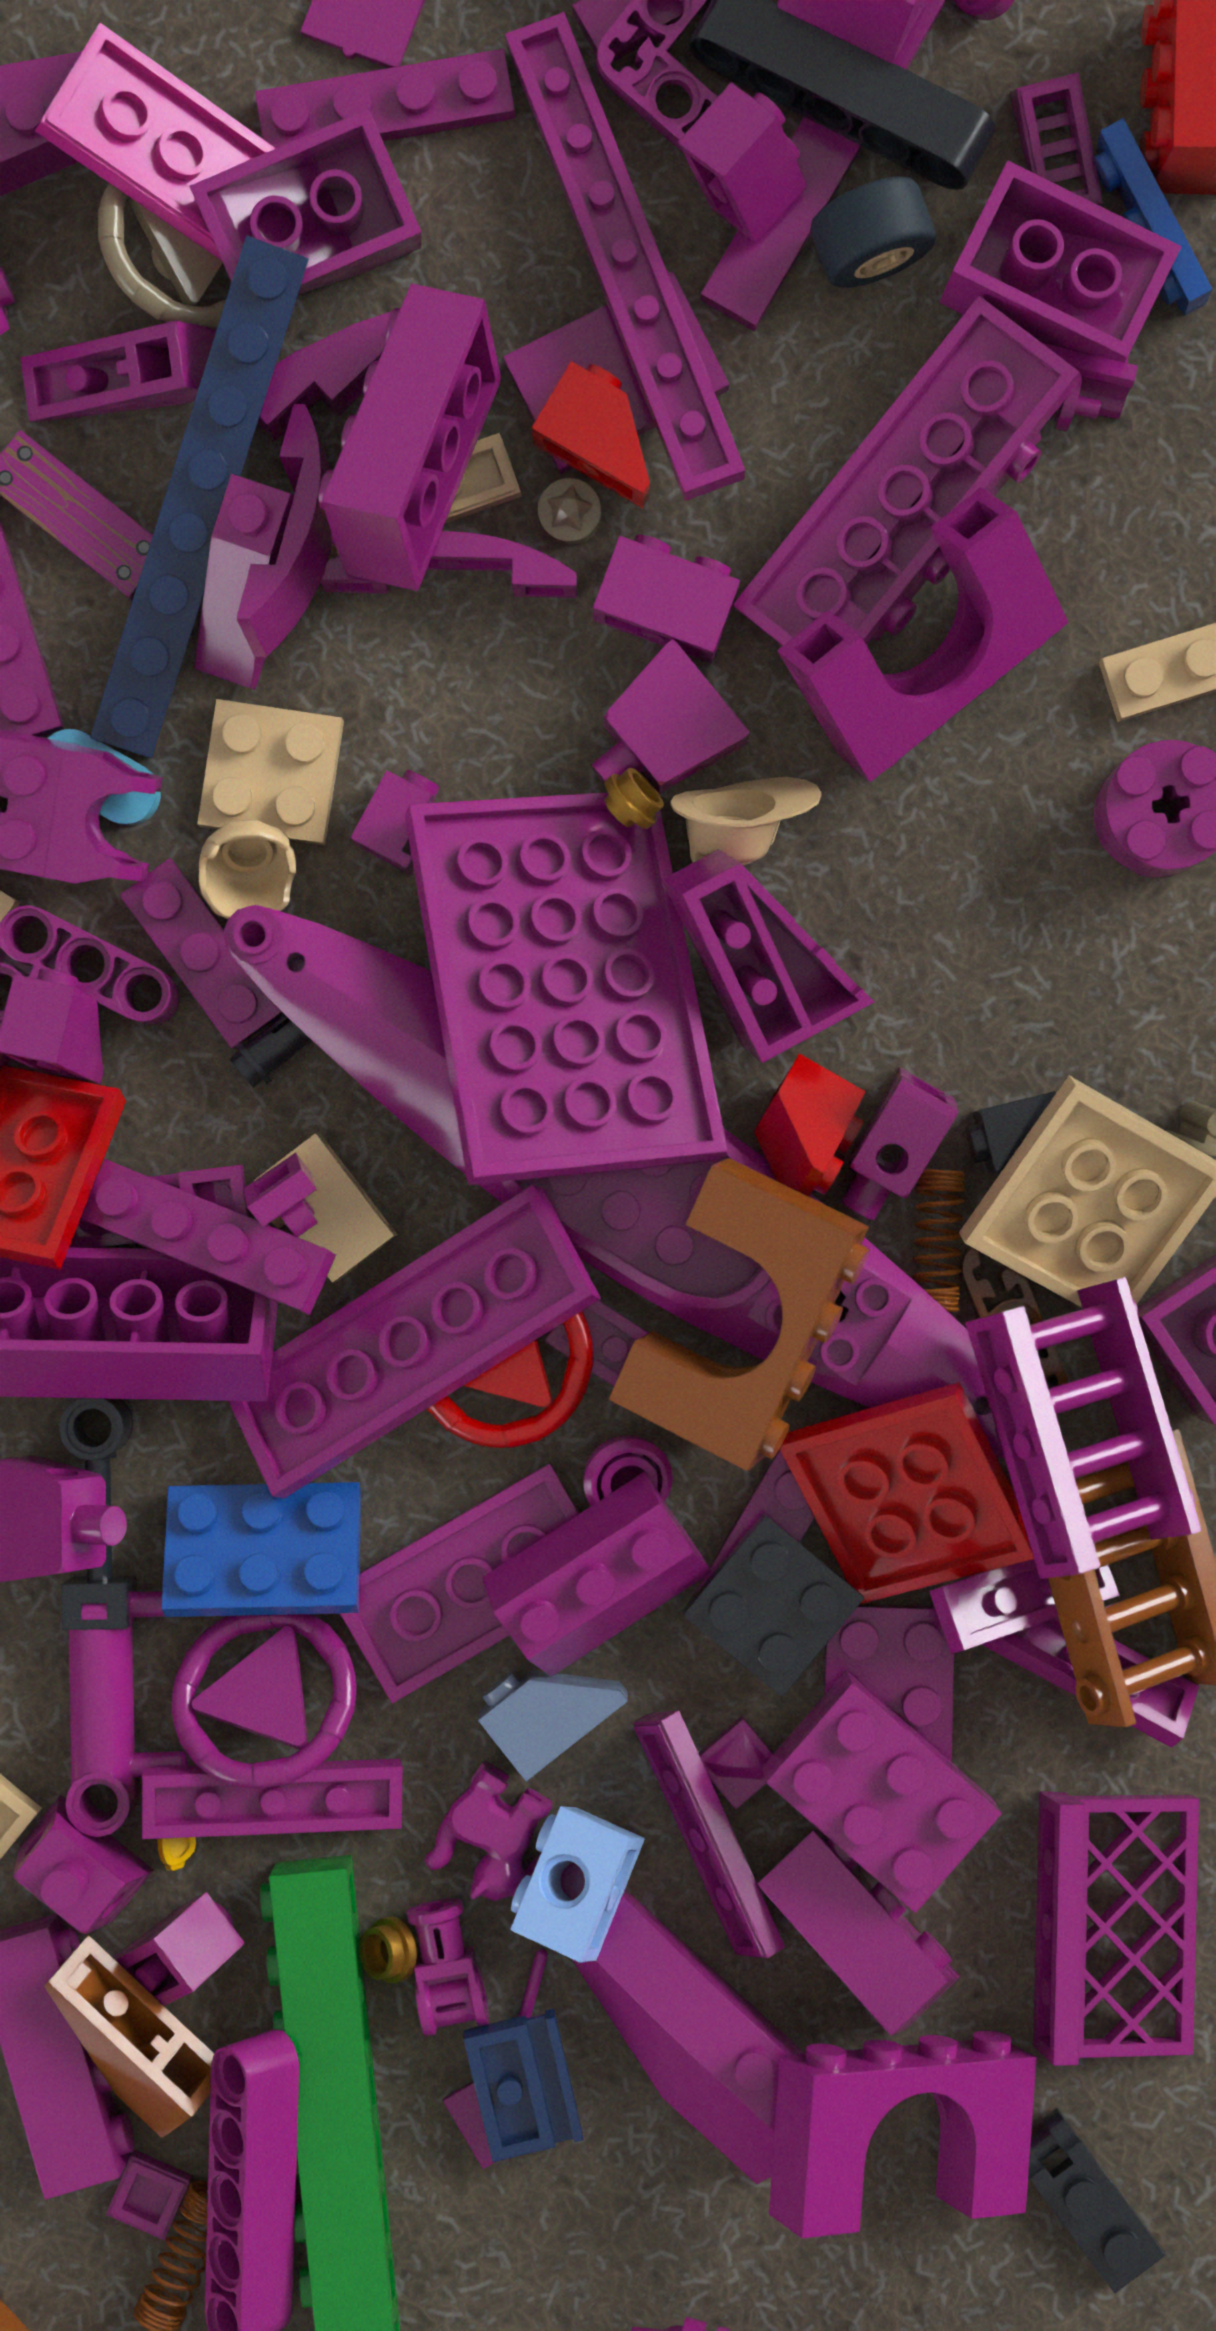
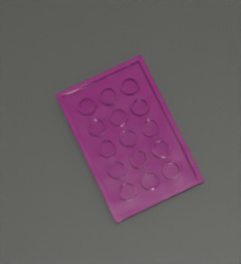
[405,792,728,1185]

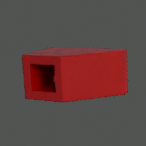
[754,1053,866,1197]

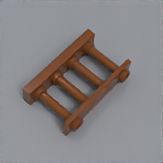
[1048,1428,1216,1727]

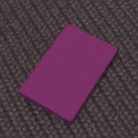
[503,272,730,475]

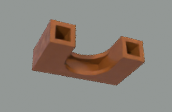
[609,1158,870,1471]

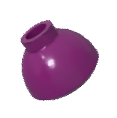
[583,1435,673,1506]

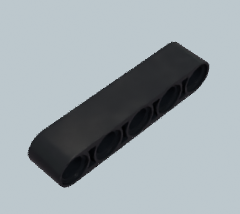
[688,0,995,190]

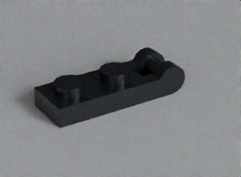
[1028,2108,1166,2293]

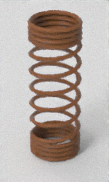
[911,1169,967,1312]
[133,2181,208,2331]

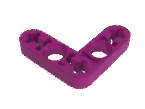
[595,0,718,153]

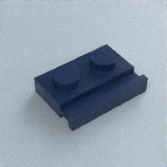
[463,2008,584,2162]

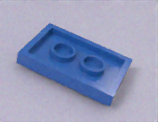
[161,1482,361,1617]

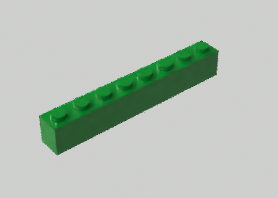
[260,1855,401,2331]

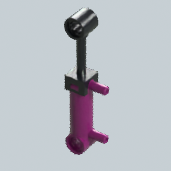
[59,1398,188,1837]

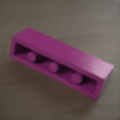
[0,1913,135,2200]

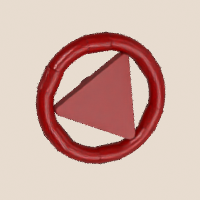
[426,1311,594,1449]

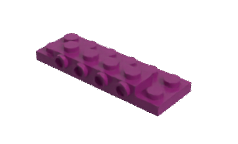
[733,296,1081,646]

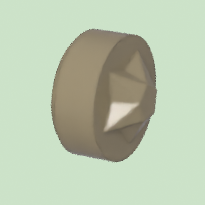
[538,478,601,546]

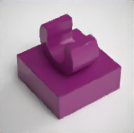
[243,1152,318,1237]

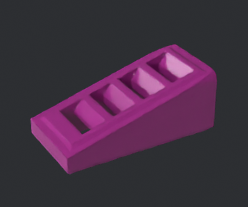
[1010,72,1103,205]

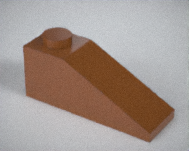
[44,1935,214,2138]

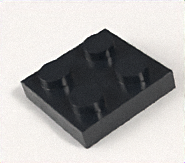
[681,1512,864,1697]

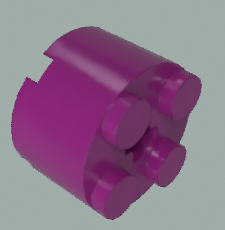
[1094,740,1216,878]

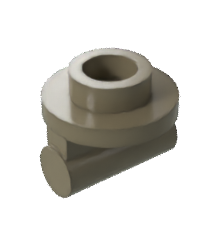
[1167,1101,1216,1158]

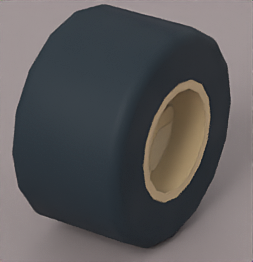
[810,177,937,288]

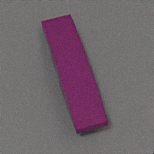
[257,311,392,441]

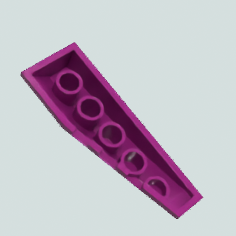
[524,1852,804,2184]

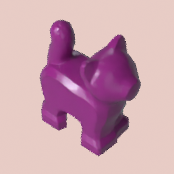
[424,1760,553,1901]

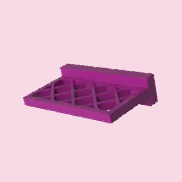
[1033,1791,1199,2066]

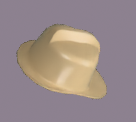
[670,777,822,865]

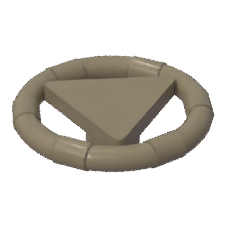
[98,183,226,330]

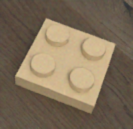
[197,699,344,846]

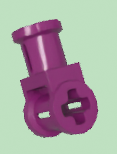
[406,1898,489,2037]

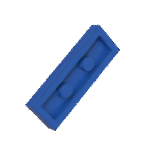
[1092,118,1213,316]

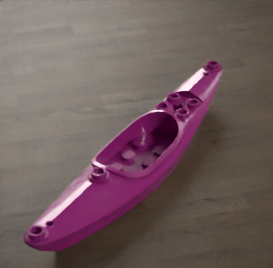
[224,905,1005,1459]

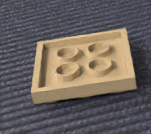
[959,1076,1216,1307]

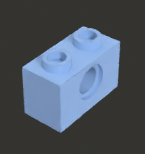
[510,1806,645,1962]

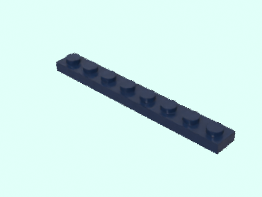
[90,235,309,758]

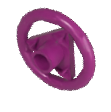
[172,1614,357,1789]

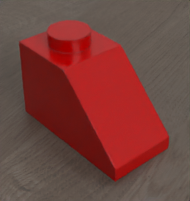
[532,361,650,509]

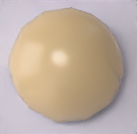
[199,820,296,919]

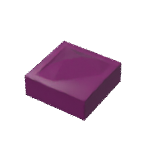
[698,1716,774,1810]

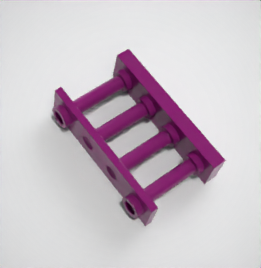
[965,1277,1202,1579]

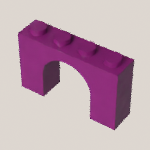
[777,487,1069,782]
[769,2031,1037,2239]

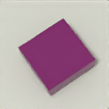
[106,2150,192,2240]

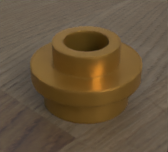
[605,768,664,829]
[359,1916,418,1983]

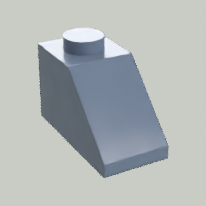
[478,1670,628,1781]

